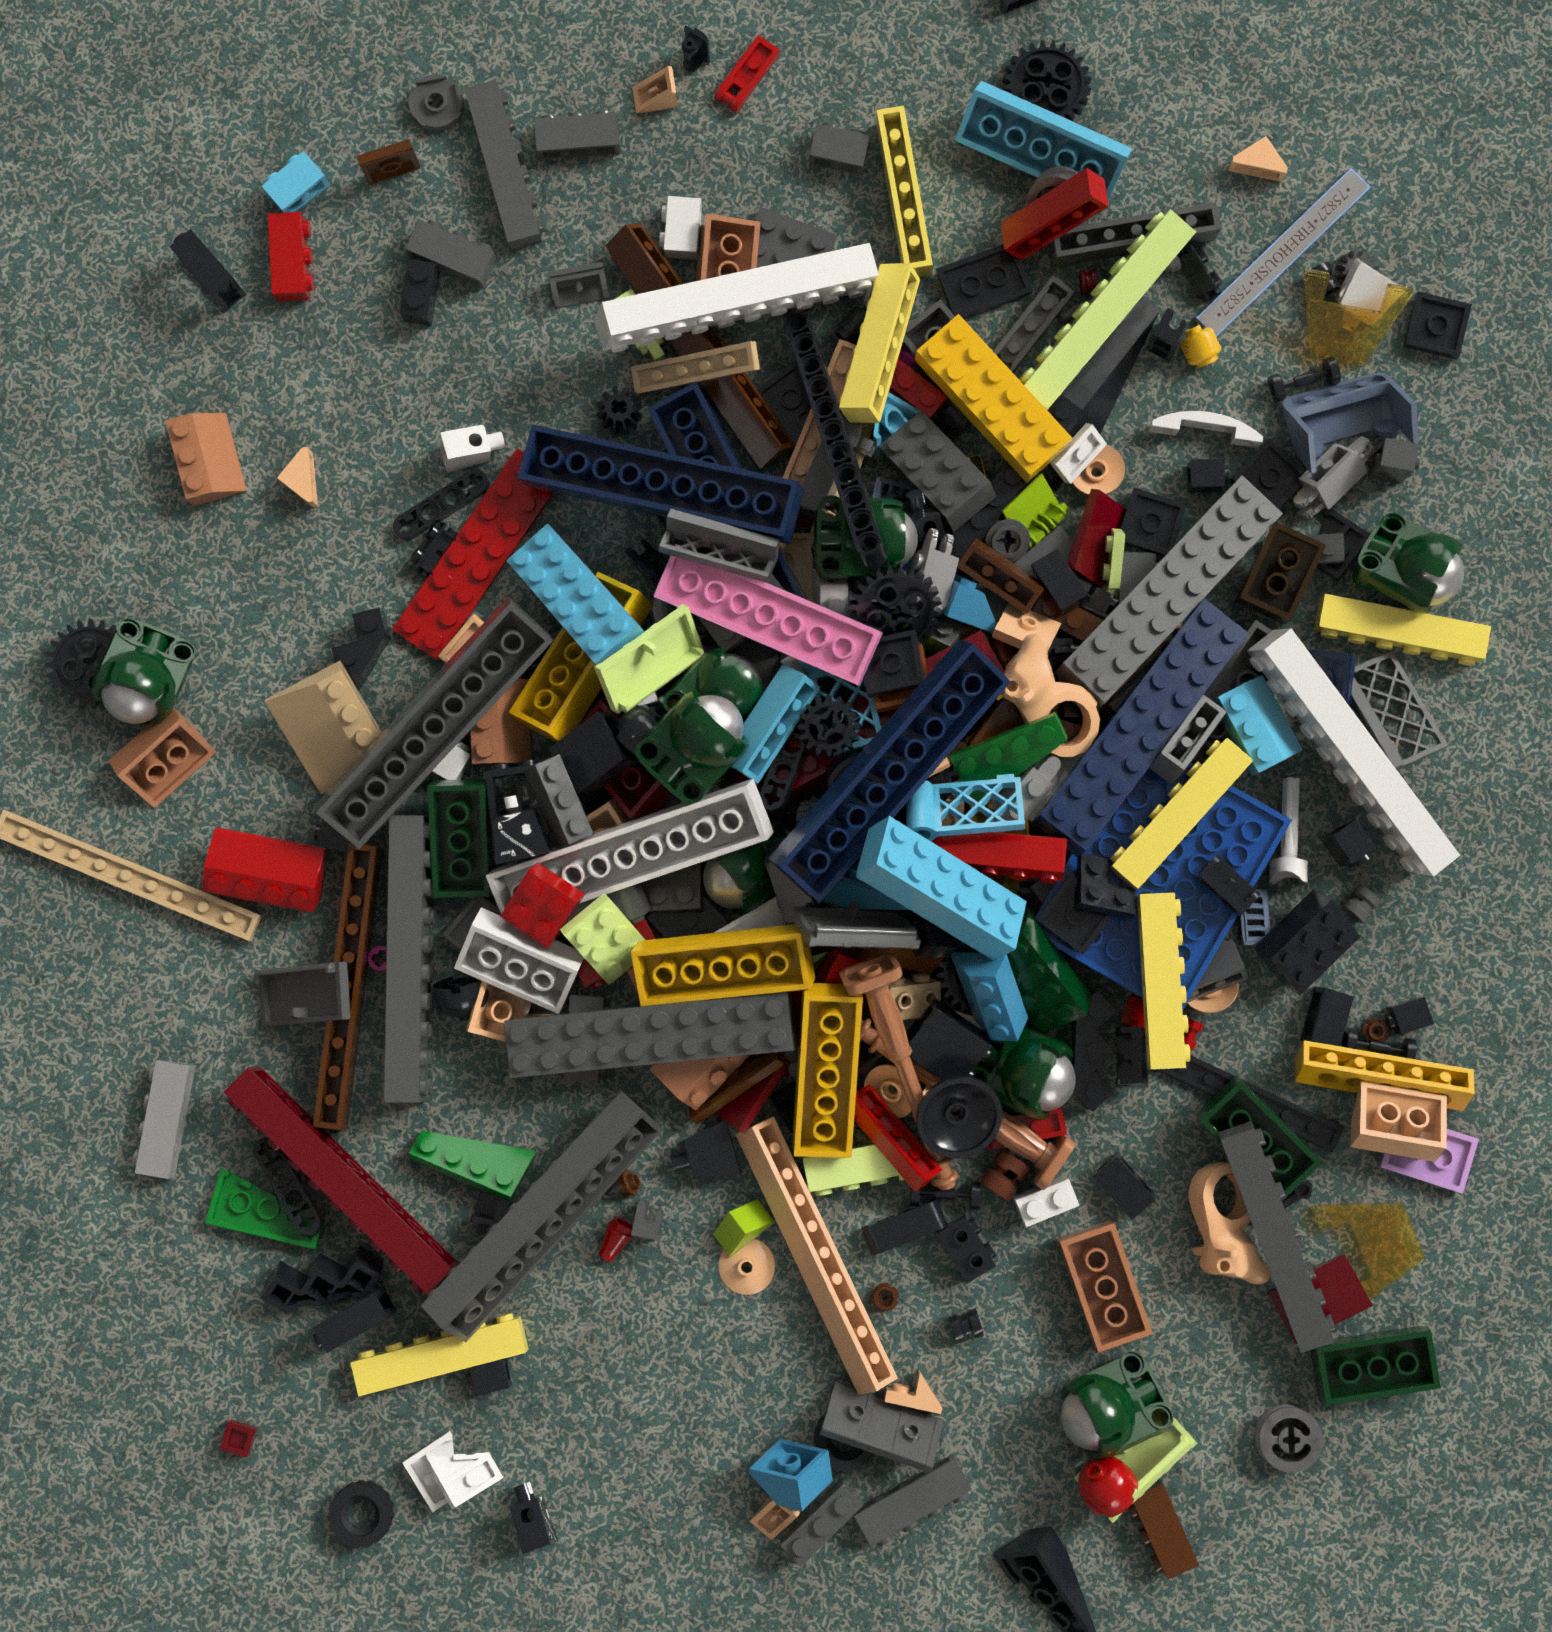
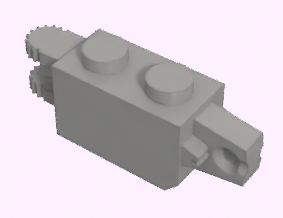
[1293,436,1375,520]
[907,528,959,626]
[990,753,1062,833]

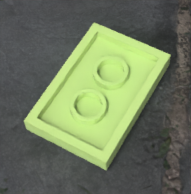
[560,892,645,985]

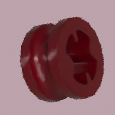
[1079,268,1096,295]

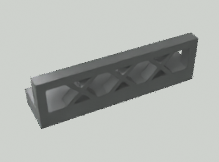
[659,509,780,583]

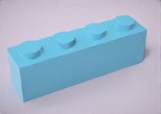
[731,664,821,784]

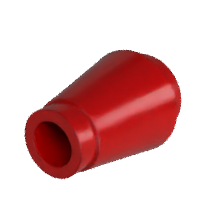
[598,1217,633,1262]

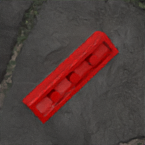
[854,1084,942,1192]

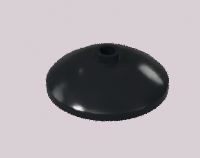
[916,1076,1002,1158]

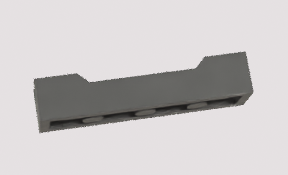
[993,275,1075,373]

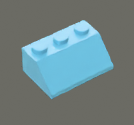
[1213,675,1302,776]

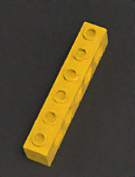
[1295,1040,1475,1111]

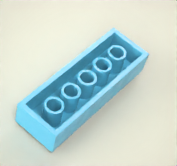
[955,81,1132,201]
[507,523,645,665]
[855,816,1026,960]

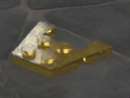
[1303,268,1414,366]
[1311,1202,1425,1299]

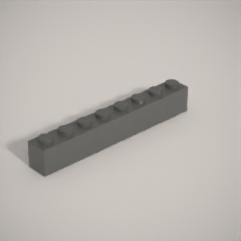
[1219,1121,1336,1353]

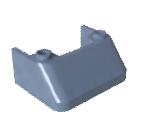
[1282,373,1419,474]

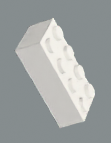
[454,907,584,1014]

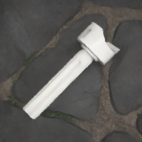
[1269,777,1308,884]

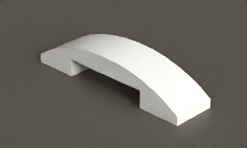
[1148,411,1263,448]

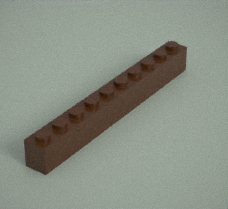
[605,223,796,469]
[313,843,383,1130]

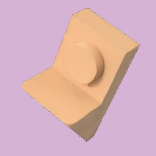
[884,1370,942,1414]

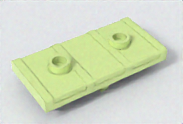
[594,604,704,714]
[1074,1414,1197,1523]

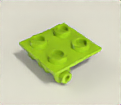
[1002,474,1070,548]

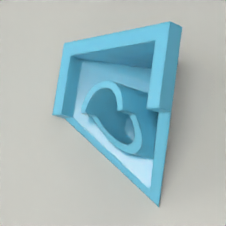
[873,392,920,457]

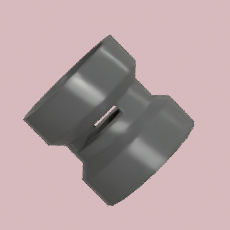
[1341,884,1381,924]

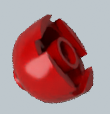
[1078,1457,1138,1517]

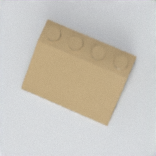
[265,661,382,794]

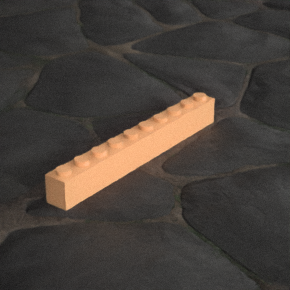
[735,1116,897,1395]

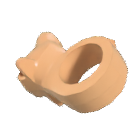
[1001,633,1100,757]
[1188,1161,1271,1285]

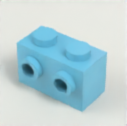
[262,151,330,213]

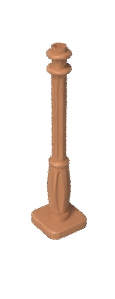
[839,952,958,1191]
[860,1018,1076,1190]

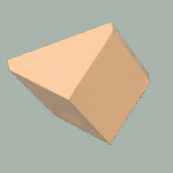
[466,980,532,1042]

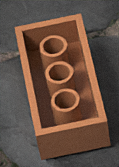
[1056,1220,1153,1353]

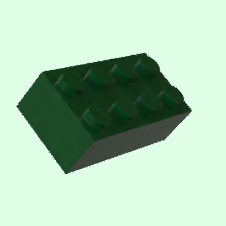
[427,779,493,898]
[976,913,1092,1033]
[1196,1075,1322,1201]
[1310,1326,1441,1406]

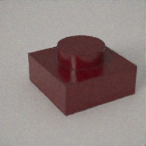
[220,1419,258,1457]

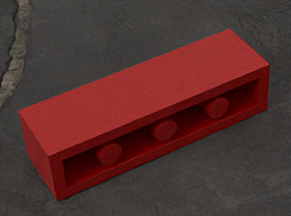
[1001,168,1108,260]

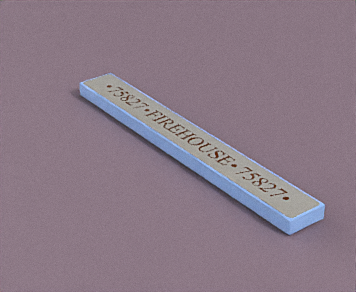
[1195,168,1370,337]

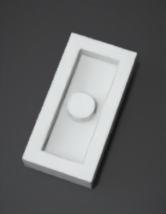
[1050,423,1107,484]

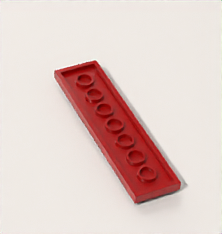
[392,448,554,661]

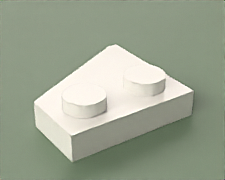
[402,1431,454,1512]
[425,1452,503,1509]

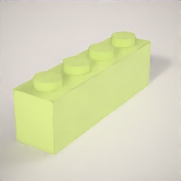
[803,1144,904,1196]

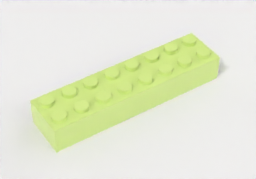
[1019,209,1196,410]

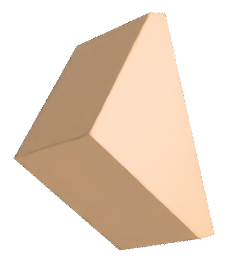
[632,66,678,114]
[1228,136,1288,182]
[277,447,318,507]
[750,1496,800,1540]

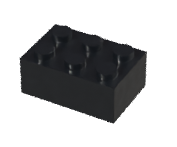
[1253,889,1361,995]

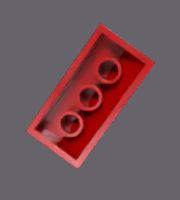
[202,827,326,913]

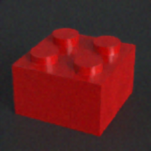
[500,862,585,948]

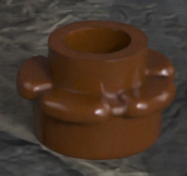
[1361,1017,1389,1042]
[616,1169,641,1197]
[871,1283,899,1311]

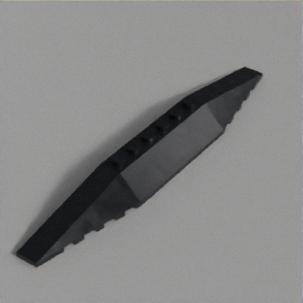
[896,296,1161,629]

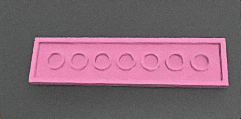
[653,544,883,686]

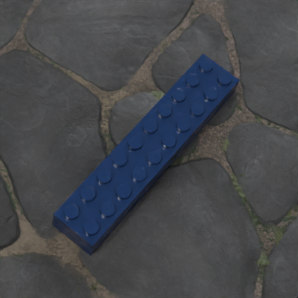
[647,382,808,656]
[517,424,805,544]
[1032,598,1249,857]
[768,640,1011,903]

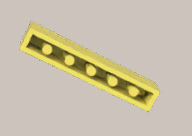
[876,106,933,277]
[839,263,920,423]
[1313,594,1491,666]
[1109,738,1253,891]
[1137,893,1190,1069]
[350,1313,529,1397]

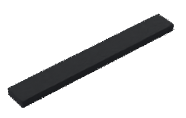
[1154,1055,1344,1153]

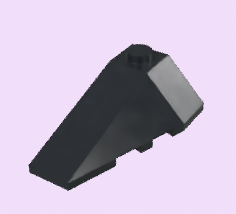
[993,1526,1096,1632]

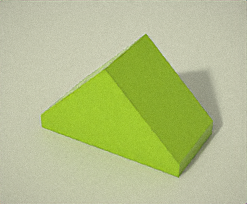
[713,1199,775,1257]

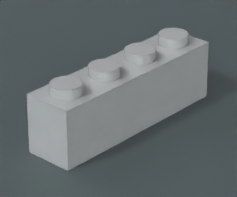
[133,1060,196,1179]

